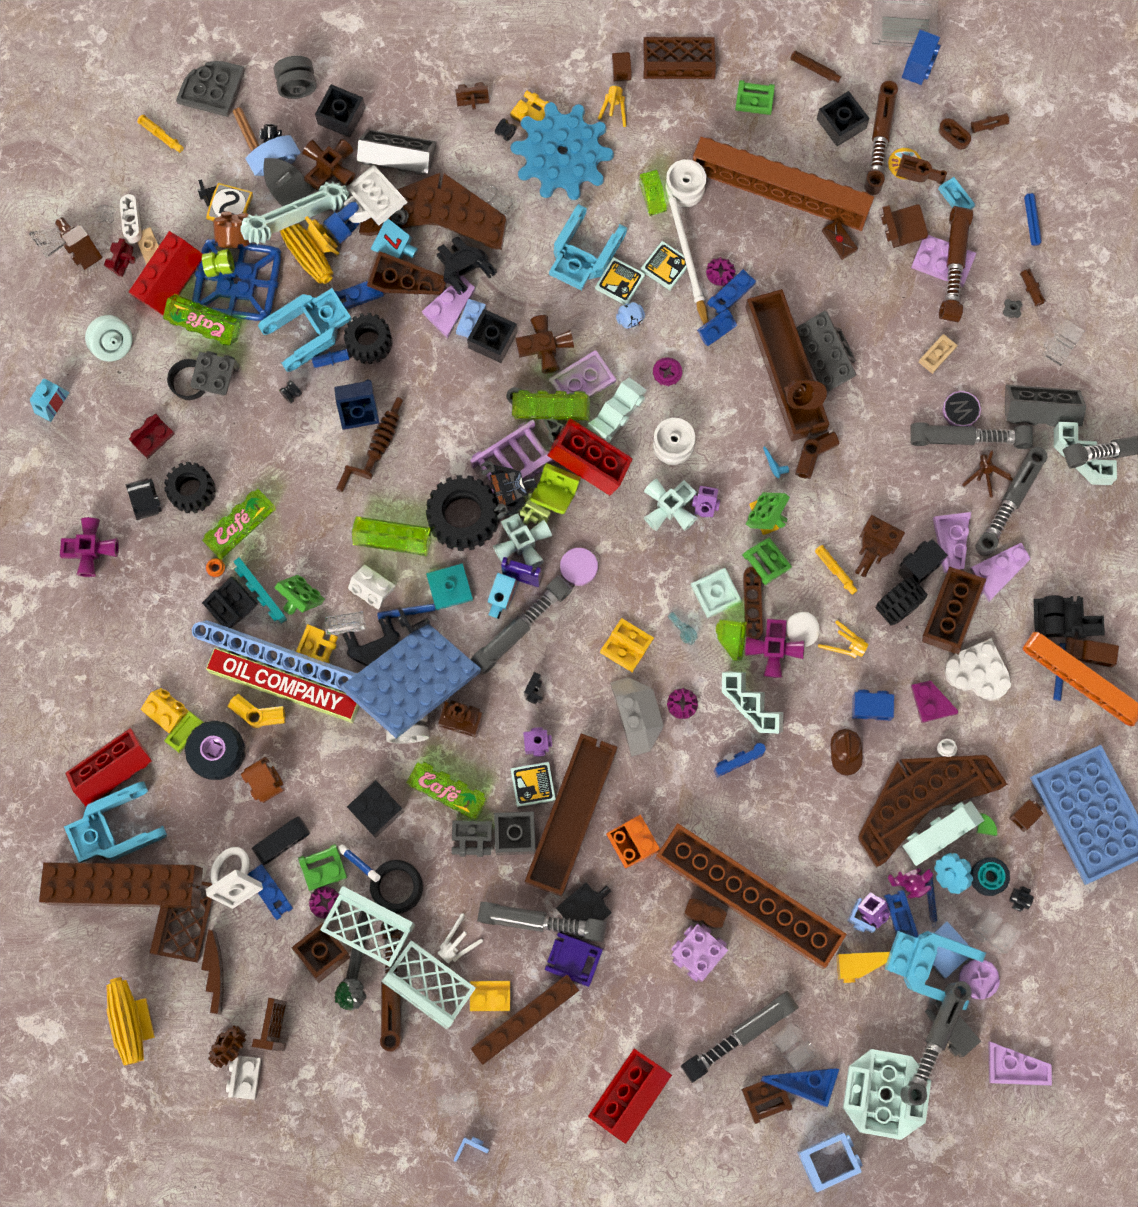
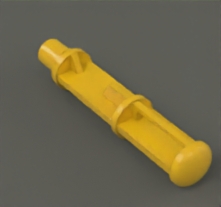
[137,115,184,153]
[815,545,858,595]

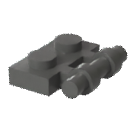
[452,820,492,857]

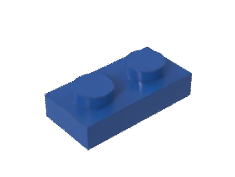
[697,309,738,346]

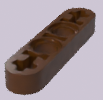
[743,567,763,640]

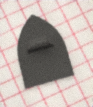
[263,158,314,207]

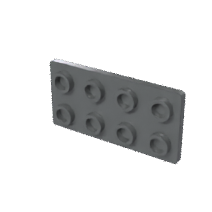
[796,311,857,392]

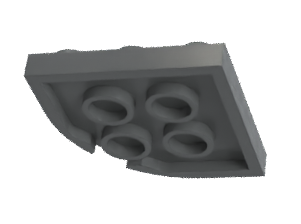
[176,61,245,117]

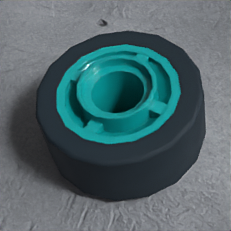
[970,857,1010,896]

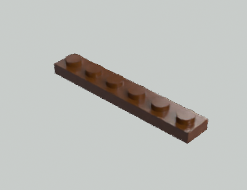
[471,974,579,1065]

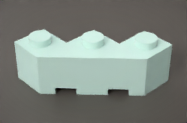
[586,377,647,443]
[1053,422,1117,485]
[722,671,784,734]
[903,801,985,866]

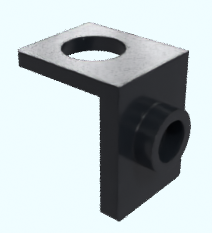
[198,179,216,207]
[397,606,430,633]

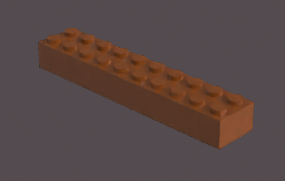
[693,137,874,231]
[655,823,847,970]

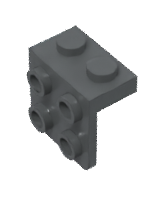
[190,351,240,396]

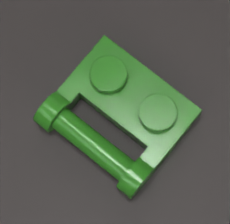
[735,80,775,115]
[742,537,792,586]
[298,844,347,892]

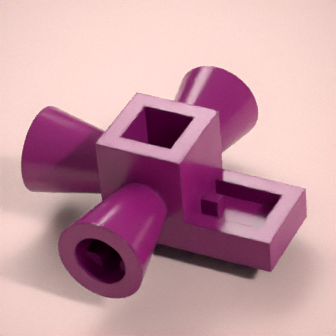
[60,517,119,577]
[745,619,805,678]

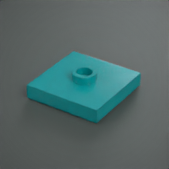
[426,563,473,611]

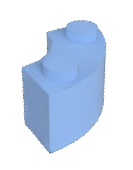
[245,135,301,176]

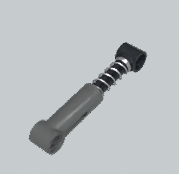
[681,991,799,1083]

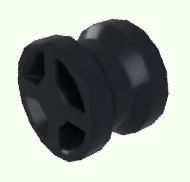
[495,118,517,141]
[279,380,302,404]

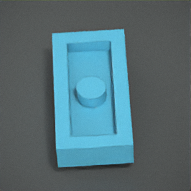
[938,177,975,209]

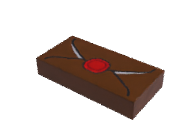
[822,220,858,260]

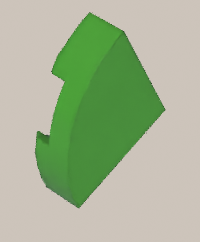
[976,813,997,836]

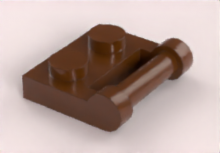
[741,1081,793,1124]

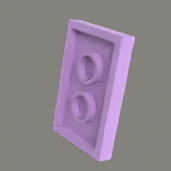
[911,235,976,287]
[549,350,616,406]

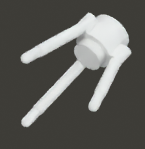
[438,913,483,964]

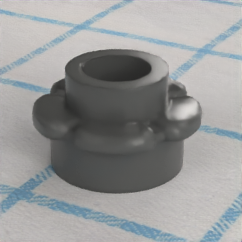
[391,207,409,225]

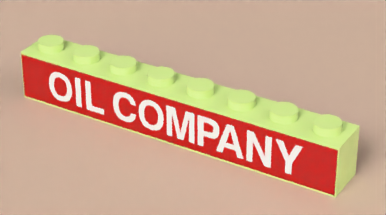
[206,648,360,723]

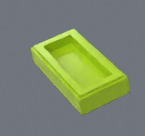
[164,711,204,753]

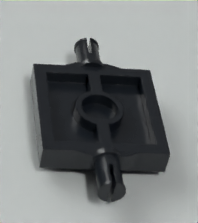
[556,882,612,939]

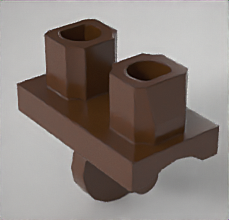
[455,82,489,110]

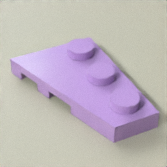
[422,276,475,338]
[933,512,971,573]
[970,543,1031,602]
[988,1041,1052,1086]

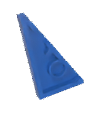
[761,1068,839,1107]

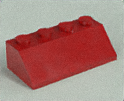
[129,231,203,317]
[547,418,633,496]
[65,728,152,807]
[588,1048,672,1144]

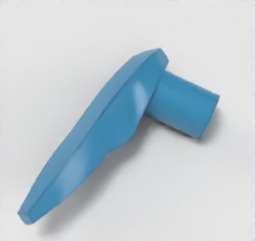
[763,446,789,479]

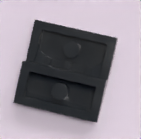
[202,577,258,628]

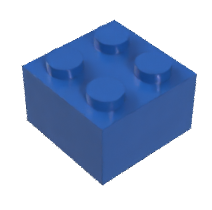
[902,30,941,85]

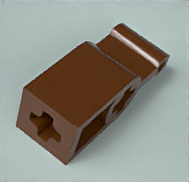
[896,154,947,184]
[1065,638,1119,668]

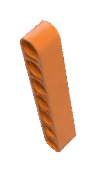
[1022,632,1138,726]

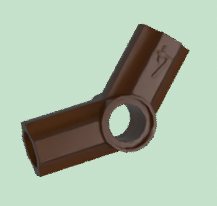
[795,430,840,479]

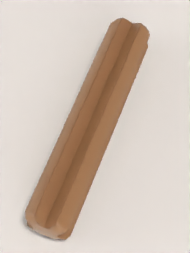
[233,107,259,152]

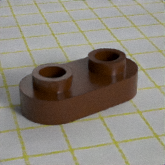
[938,118,971,150]

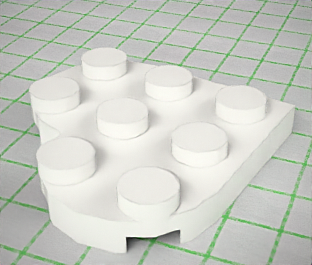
[944,638,1011,701]

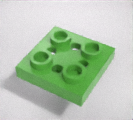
[746,492,790,530]
[274,575,325,615]

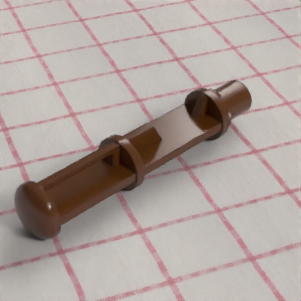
[790,50,842,83]

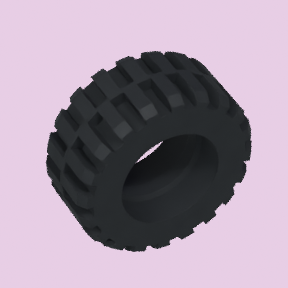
[426,475,499,551]

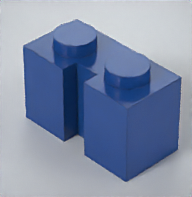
[852,690,894,721]

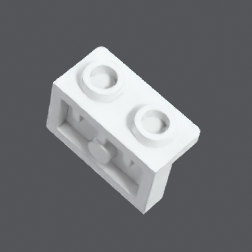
[226,1056,262,1100]

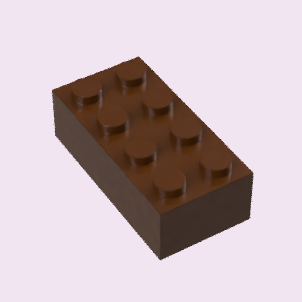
[922,566,986,655]

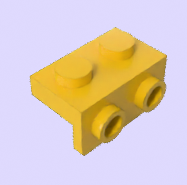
[140,688,189,733]

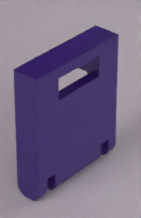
[501,557,542,587]
[545,932,604,987]

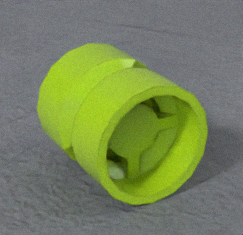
[202,249,235,278]

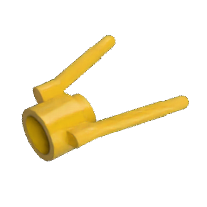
[598,86,626,127]
[818,620,869,658]

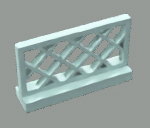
[320,886,415,967]
[381,941,476,1029]

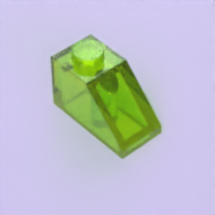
[639,170,667,216]
[716,619,747,661]

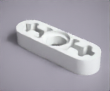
[120,194,142,243]

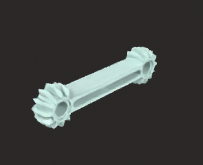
[241,181,349,245]

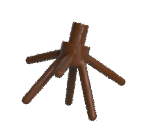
[962,450,1013,498]

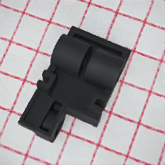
[1033,595,1105,638]

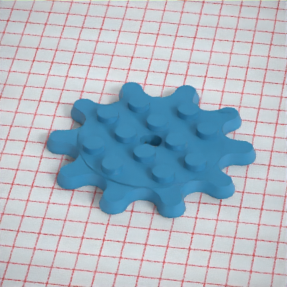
[510,102,614,200]

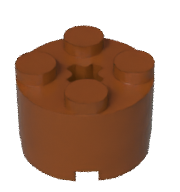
[213,212,251,248]
[241,757,285,803]

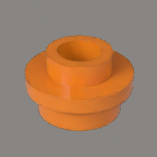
[206,558,225,577]

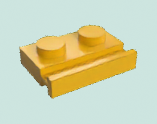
[470,981,510,1011]

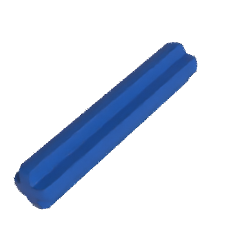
[1024,193,1042,246]

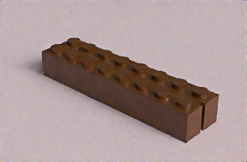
[745,289,830,442]
[525,733,618,897]
[39,862,203,908]

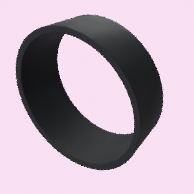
[167,359,206,400]

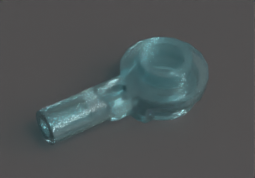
[668,612,698,645]

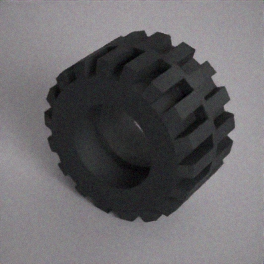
[344,313,392,364]
[164,462,216,514]
[875,577,928,626]

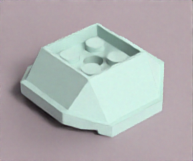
[843,1049,931,1140]

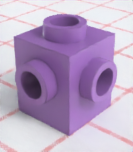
[692,486,720,517]
[523,727,552,757]
[858,892,890,928]

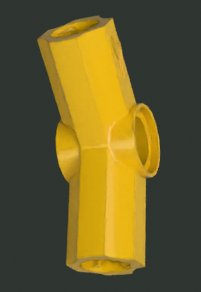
[227,694,286,728]

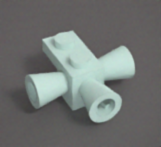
[644,478,698,531]
[493,514,552,569]

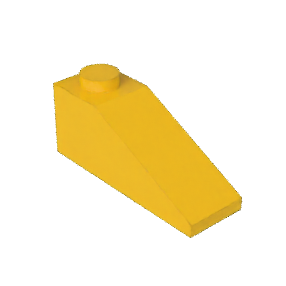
[836,952,890,983]

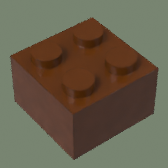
[291,922,350,983]

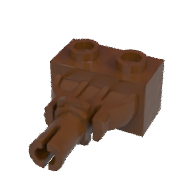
[55,217,103,270]
[855,514,905,577]
[438,700,483,738]

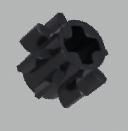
[259,124,282,143]
[1009,886,1034,912]

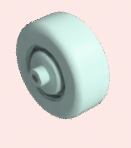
[85,315,133,362]

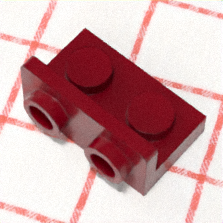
[129,414,175,459]

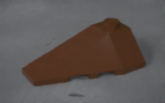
[367,251,446,295]

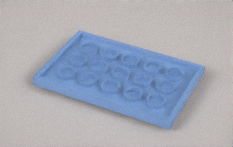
[341,624,481,739]
[1030,745,1138,885]

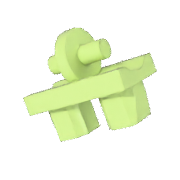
[520,493,551,525]

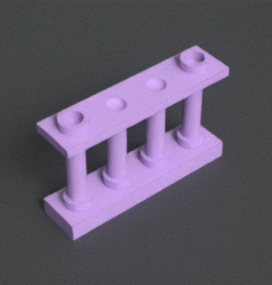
[470,419,556,493]

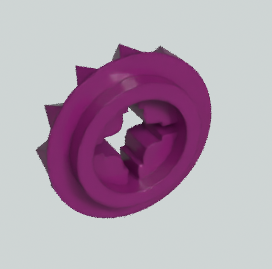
[706,257,735,286]
[653,357,682,387]
[667,688,698,719]
[309,886,341,919]

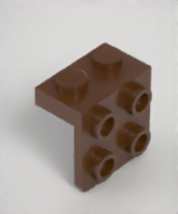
[880,204,928,248]

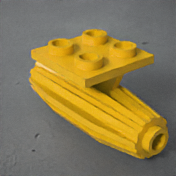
[279,216,340,284]
[106,977,155,1066]

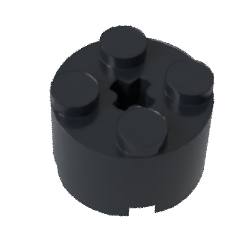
[125,478,162,520]

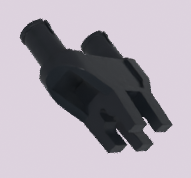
[437,237,497,295]
[342,616,400,666]

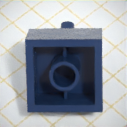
[334,379,379,430]

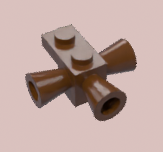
[302,139,356,191]
[515,315,574,374]

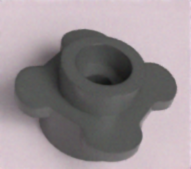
[1003,299,1023,318]

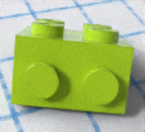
[530,463,581,514]

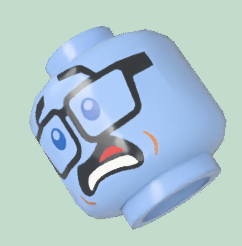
[616,302,645,329]

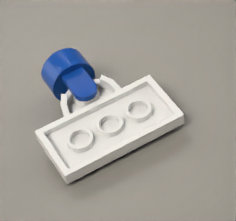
[322,165,407,244]

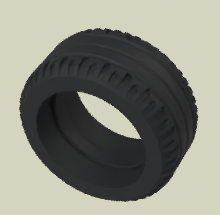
[370,860,423,914]

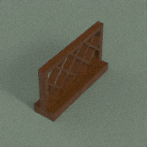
[643,37,716,79]
[150,881,212,963]
[252,997,287,1051]

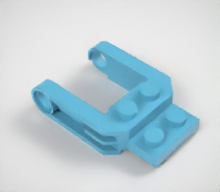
[549,204,628,291]
[258,288,352,372]
[64,782,167,863]
[884,931,986,1010]

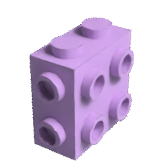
[671,924,728,982]

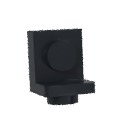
[524,672,543,704]

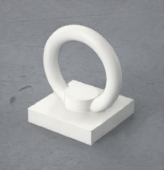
[205,847,263,909]

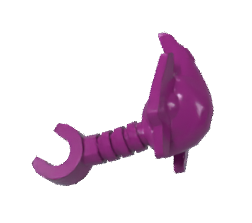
[888,868,933,899]

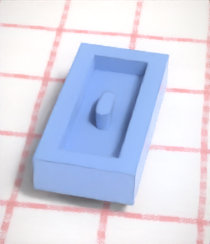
[456,299,486,338]

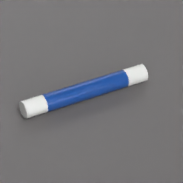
[338,845,380,882]

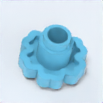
[934,853,973,894]

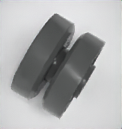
[273,56,317,99]

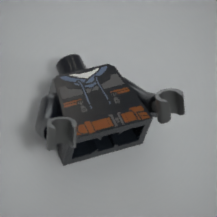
[481,461,537,519]

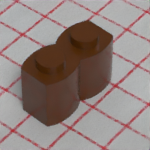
[683,899,727,929]

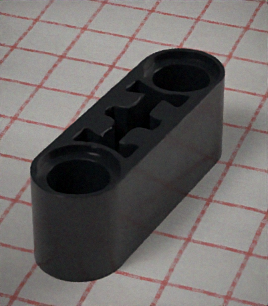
[252,816,310,865]

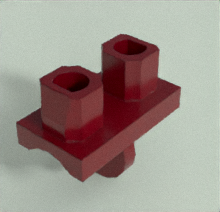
[104,238,136,277]

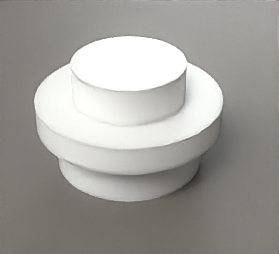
[937,739,957,757]

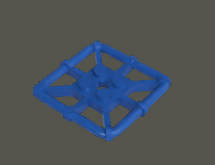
[192,239,281,321]

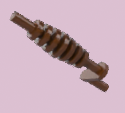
[336,397,403,492]

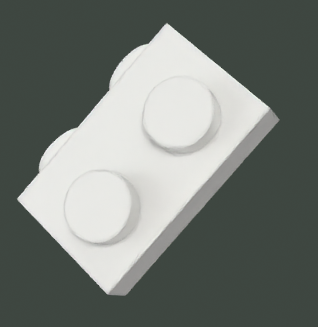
[348,564,395,609]

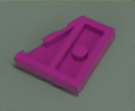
[911,680,958,723]

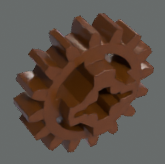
[208,1025,247,1068]

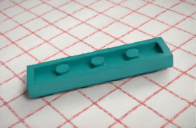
[233,557,287,624]

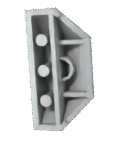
[610,677,664,757]

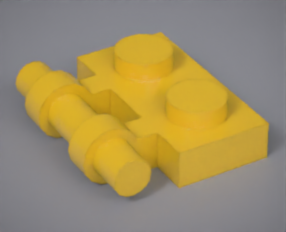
[510,90,549,123]
[293,624,338,667]

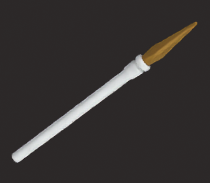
[669,197,709,325]

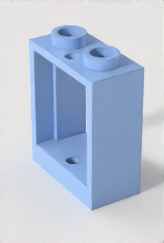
[797,1132,863,1192]

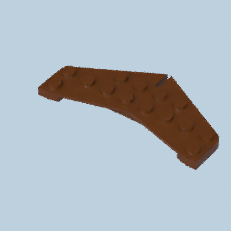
[359,173,507,250]
[858,755,1008,868]

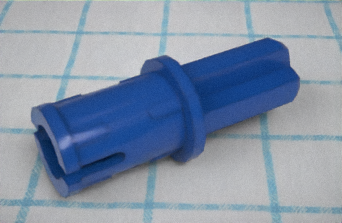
[312,348,350,368]

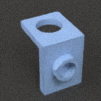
[847,898,876,933]
[453,1137,490,1162]

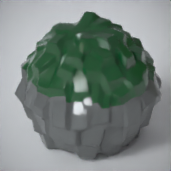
[334,978,367,1011]

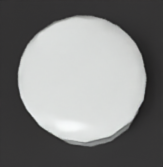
[786,612,820,647]

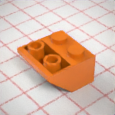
[606,814,660,869]

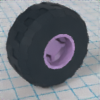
[185,721,245,780]

